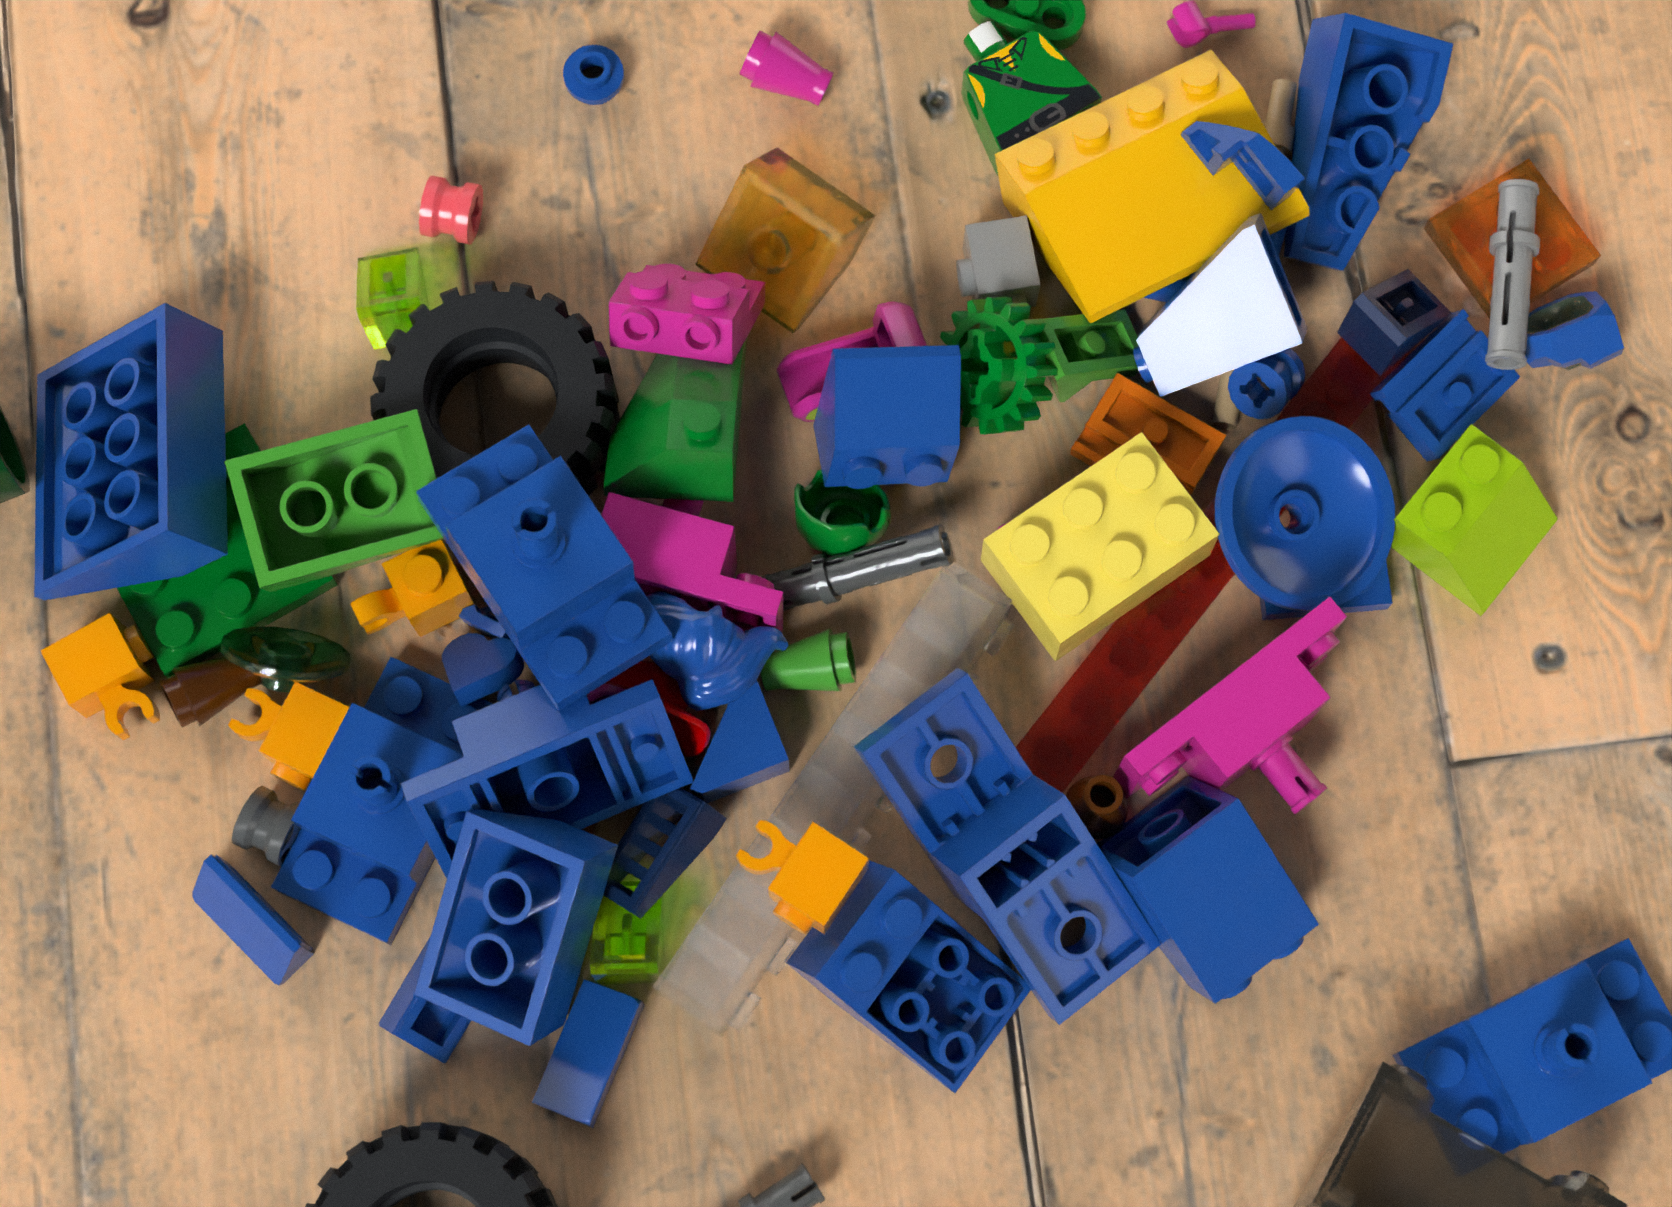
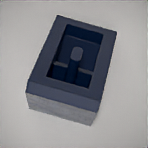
[1337,269,1452,377]

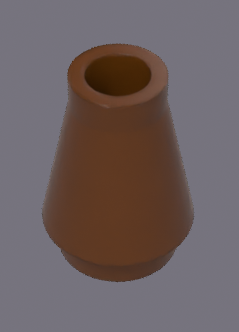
[160,649,263,728]
[1066,775,1128,839]

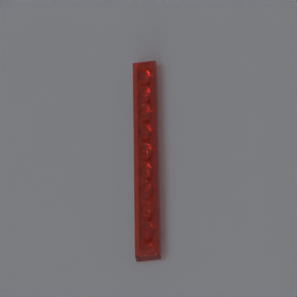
[1016,337,1413,793]

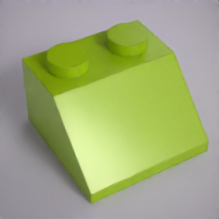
[1391,424,1558,616]

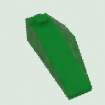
[603,338,747,502]

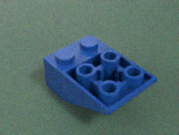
[786,860,1031,1093]

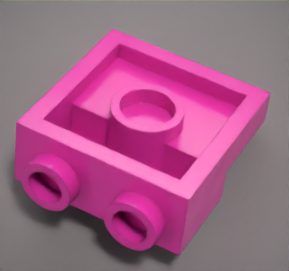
[609,264,765,365]

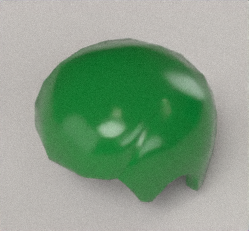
[794,469,891,556]

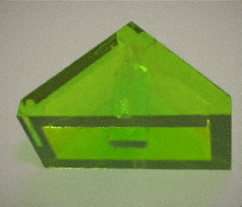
[356,247,430,349]
[590,881,664,985]

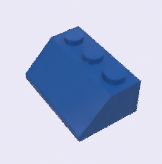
[414,809,618,1046]

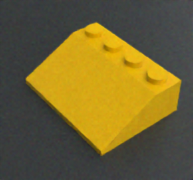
[995,50,1309,324]

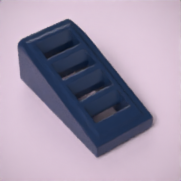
[603,788,727,919]

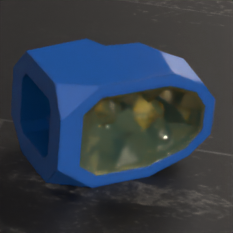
[1526,291,1624,370]

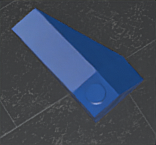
[1284,13,1454,271]

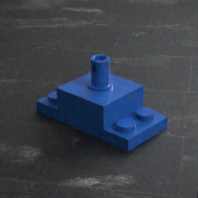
[416,425,672,712]
[271,657,493,945]
[401,679,693,879]
[1393,938,1672,1176]

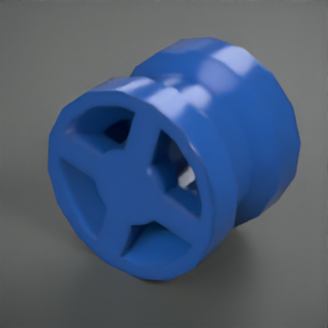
[1228,348,1306,419]

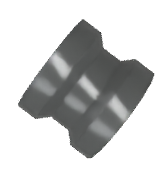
[232,786,301,867]

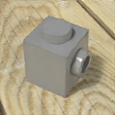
[956,215,1040,307]

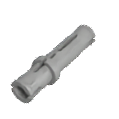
[1485,179,1540,370]

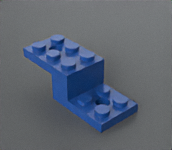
[854,668,1161,1025]

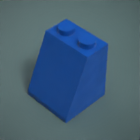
[1097,776,1319,1004]

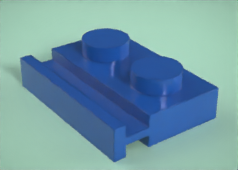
[1369,309,1520,462]

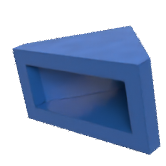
[690,680,790,804]

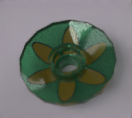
[221,626,350,692]

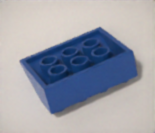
[34,303,228,601]

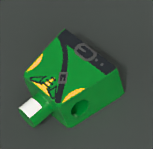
[961,21,1102,175]

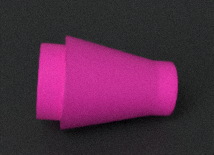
[739,30,834,106]

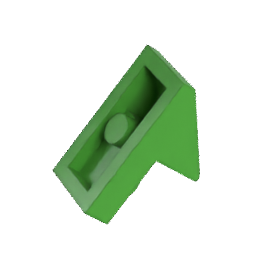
[1039,309,1139,402]

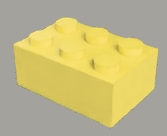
[981,432,1219,662]

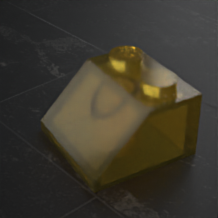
[695,147,876,333]

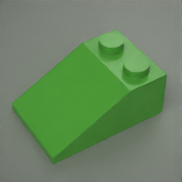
[225,409,444,592]

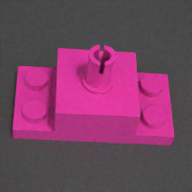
[601,492,784,633]
[1113,597,1347,815]

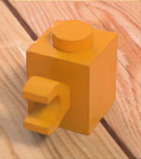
[350,540,474,637]
[40,613,160,740]
[228,682,349,791]
[736,820,869,934]

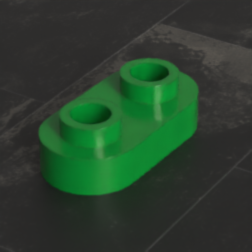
[968,0,1086,51]

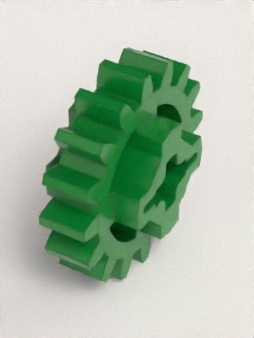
[940,296,1058,435]

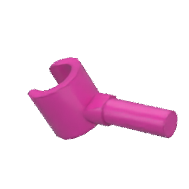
[1166,0,1256,48]

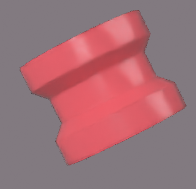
[419,175,483,245]

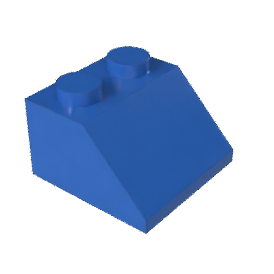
[813,345,961,489]

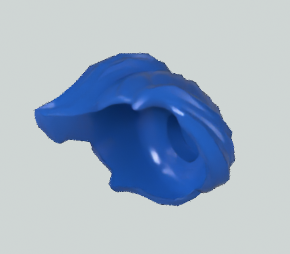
[646,591,789,711]

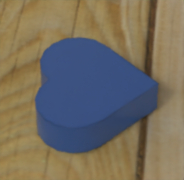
[442,633,524,707]

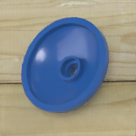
[1215,416,1395,611]

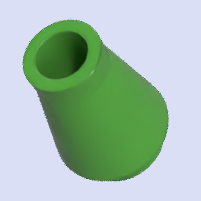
[761,628,856,691]

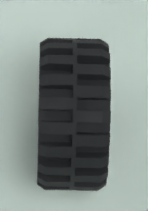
[370,281,620,496]
[305,1122,558,1207]

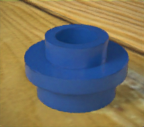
[563,45,624,105]

